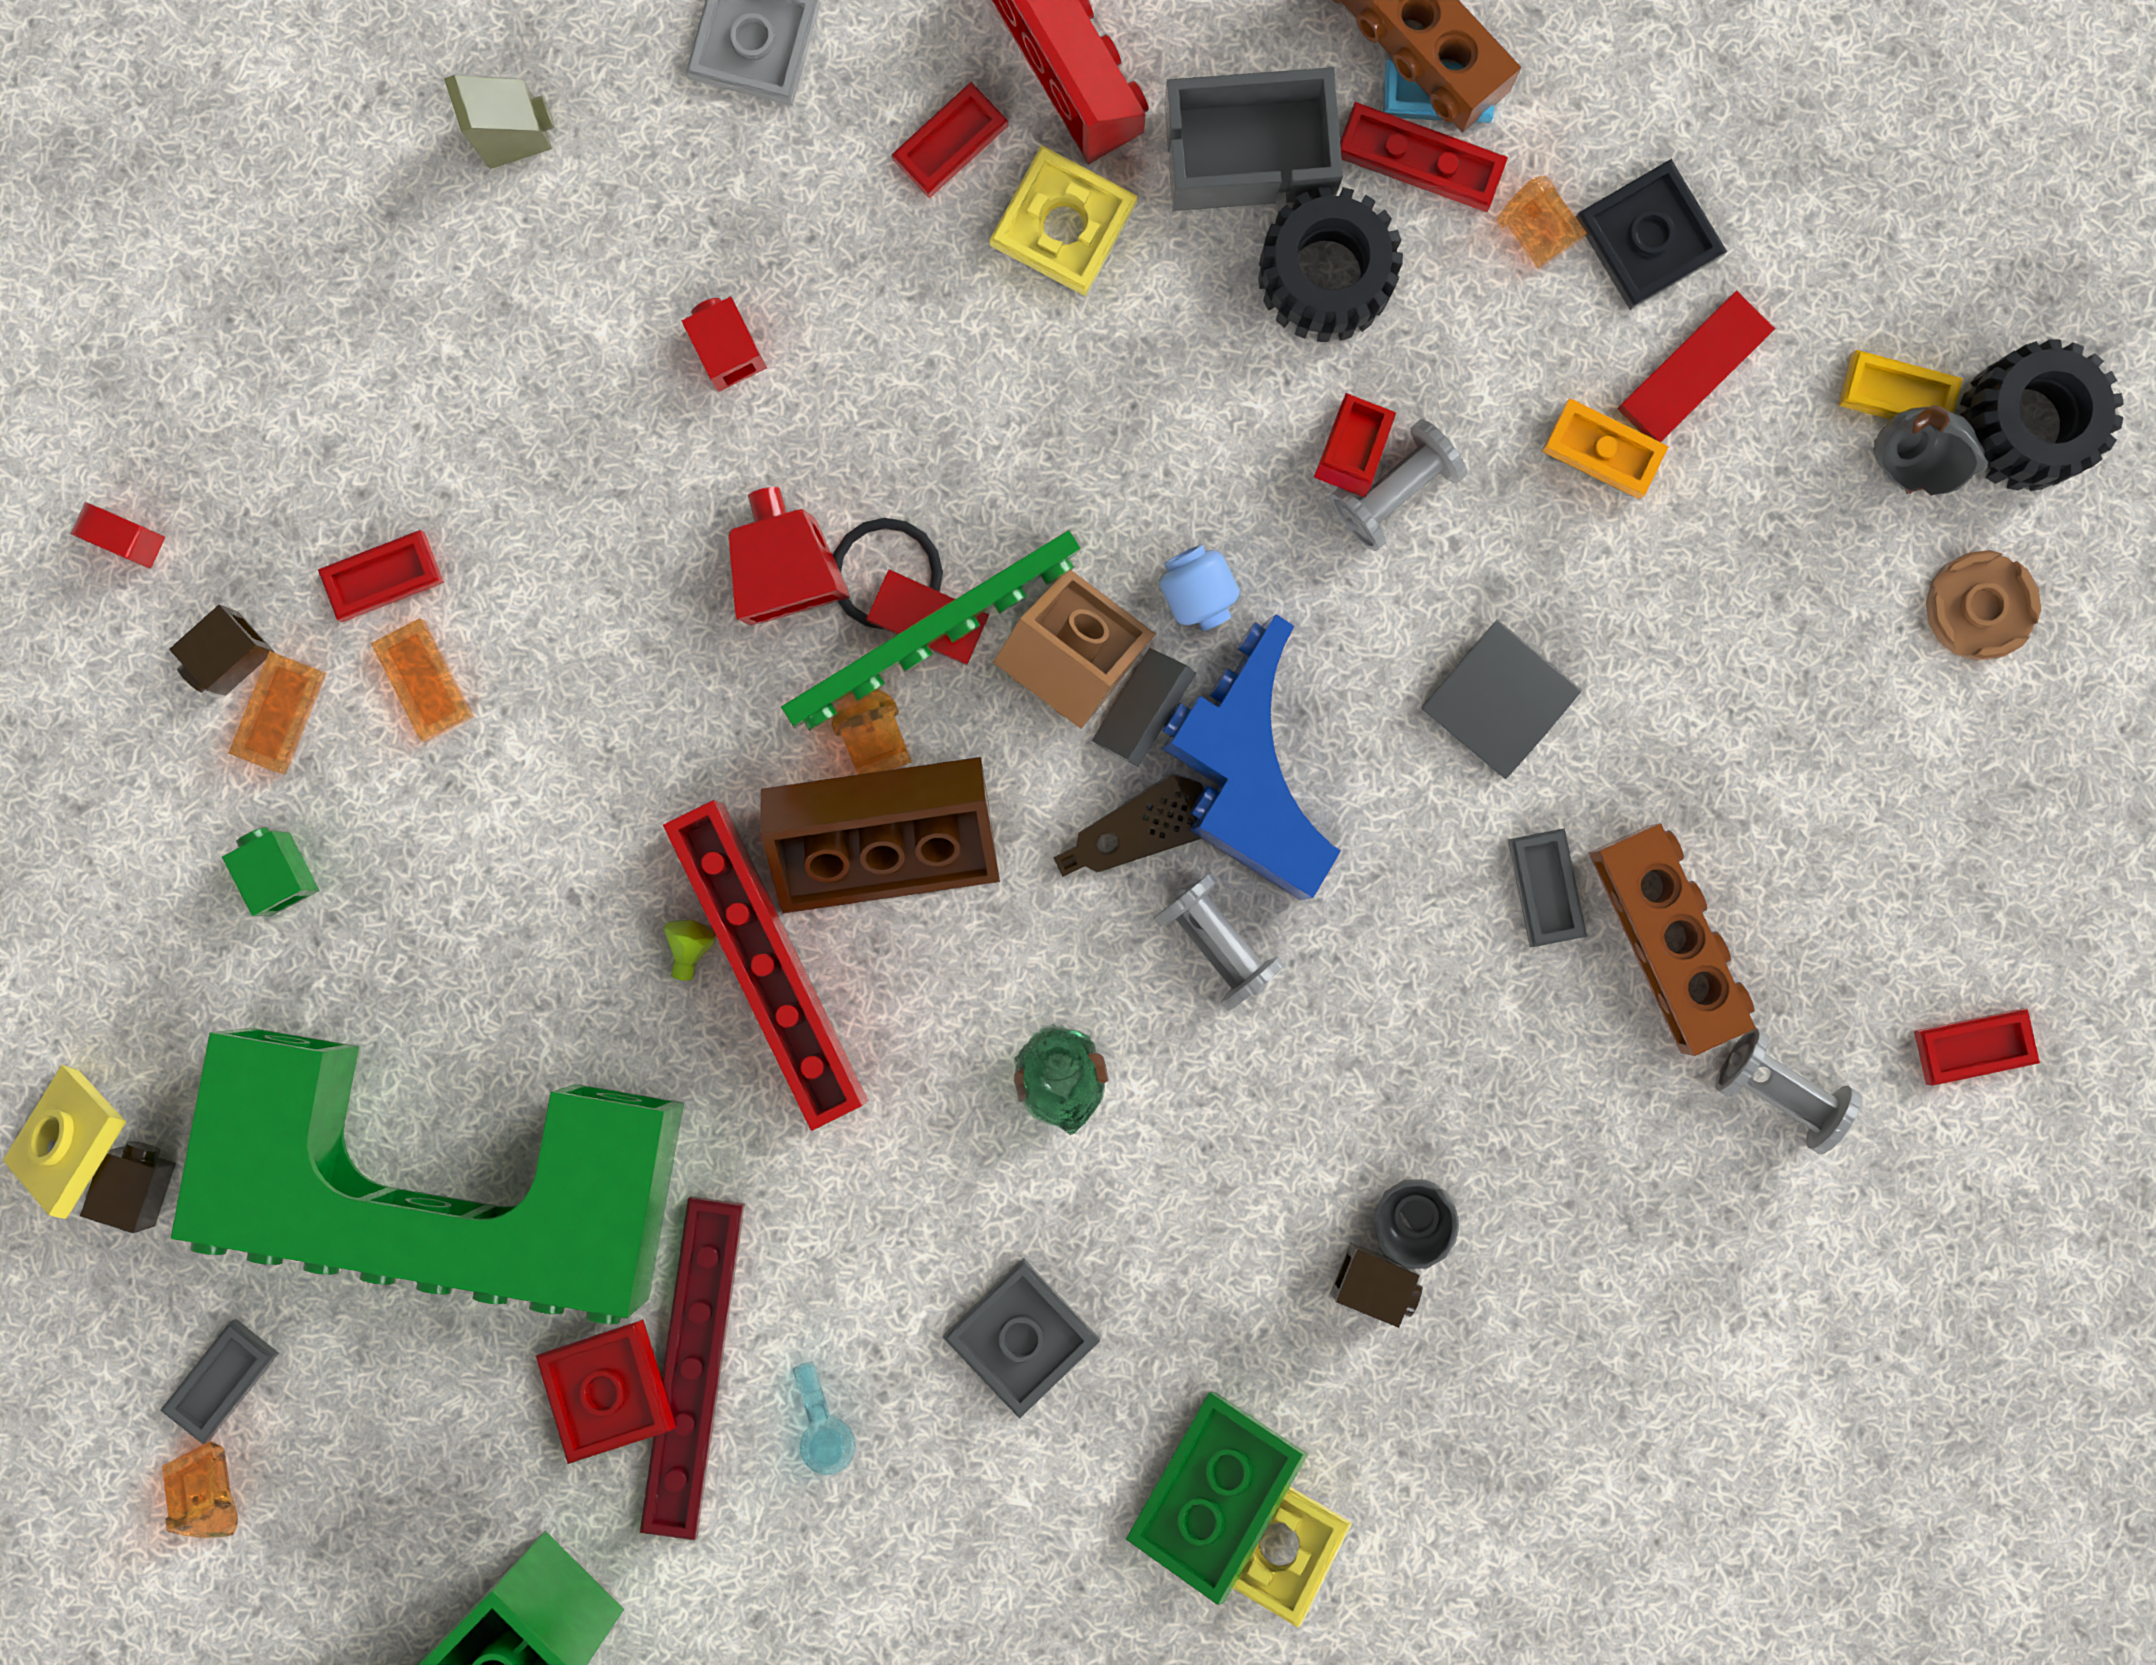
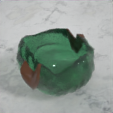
[1014,1023,1109,1135]

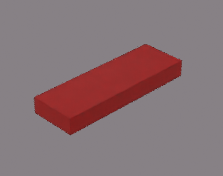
[1340,102,1508,212]
[1617,290,1776,442]

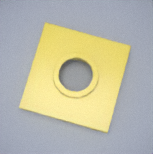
[989,145,1138,297]
[3,1065,126,1219]
[1233,1486,1352,1628]

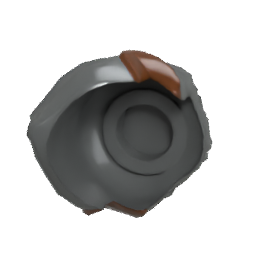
[1873,405,1988,496]

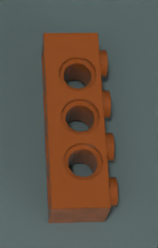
[1332,0,1522,133]
[1588,823,1756,1056]

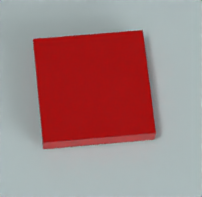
[535,1319,676,1464]

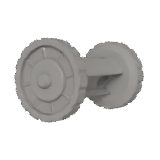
[1330,419,1467,551]
[1153,872,1285,1011]
[1715,1028,1862,1154]

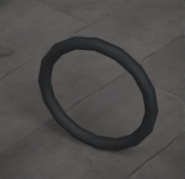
[833,518,943,630]

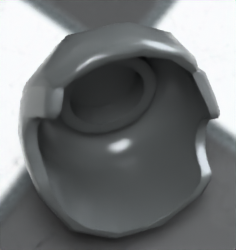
[1373,1179,1459,1269]

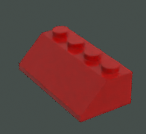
[991,0,1149,165]

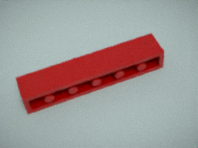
[663,800,869,1131]

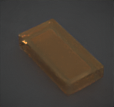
[371,618,474,742]
[228,651,327,775]

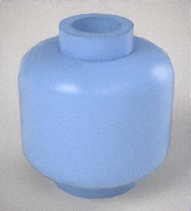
[1159,544,1240,631]

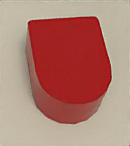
[70,502,165,569]

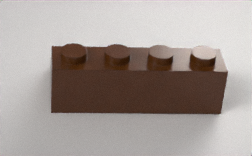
[760,757,1000,914]

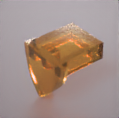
[1496,175,1587,269]
[831,689,912,775]
[162,1441,238,1538]

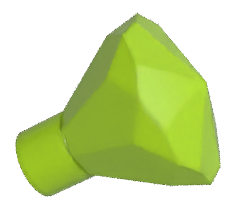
[663,920,717,981]

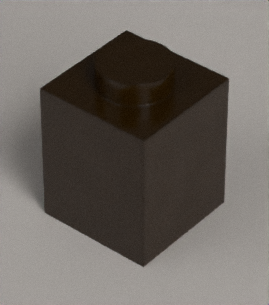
[169,604,275,696]
[80,1141,176,1234]
[1330,1242,1423,1328]

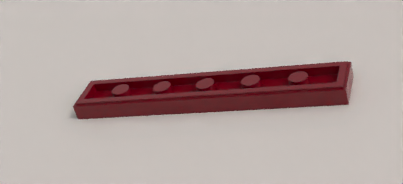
[640,1196,745,1540]

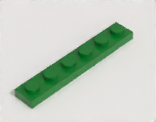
[781,530,1081,731]

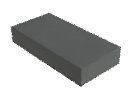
[1092,647,1197,767]
[1508,828,1587,947]
[160,1319,279,1445]

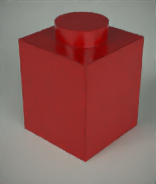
[681,296,767,392]

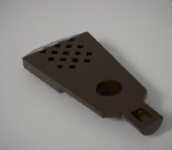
[1053,773,1204,877]

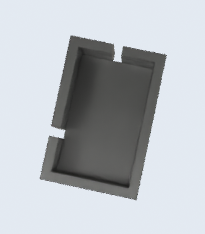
[1164,67,1343,211]

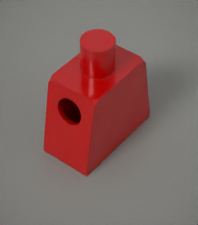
[728,487,850,626]

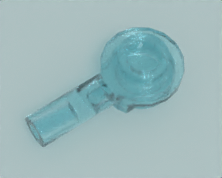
[793,1361,856,1475]

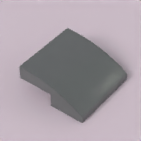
[1421,619,1582,780]

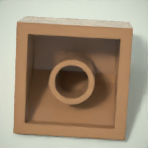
[993,570,1156,729]

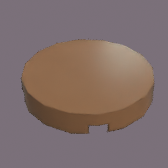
[1926,550,2041,661]

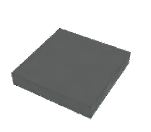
[943,1258,1100,1419]

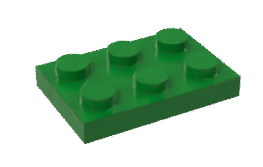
[1126,1392,1308,1605]

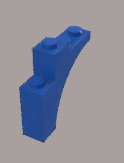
[1162,614,1341,900]

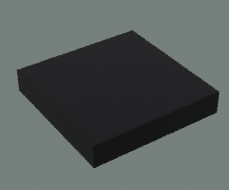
[1575,159,1728,310]

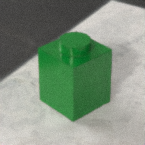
[222,827,320,917]

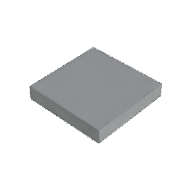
[686,0,821,106]

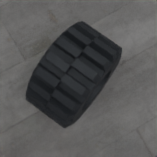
[1258,187,1403,342]
[1959,339,2124,491]

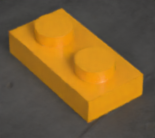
[1541,398,1669,500]

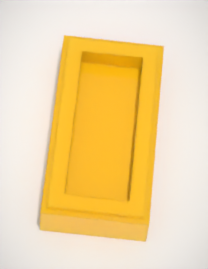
[1838,350,1963,419]

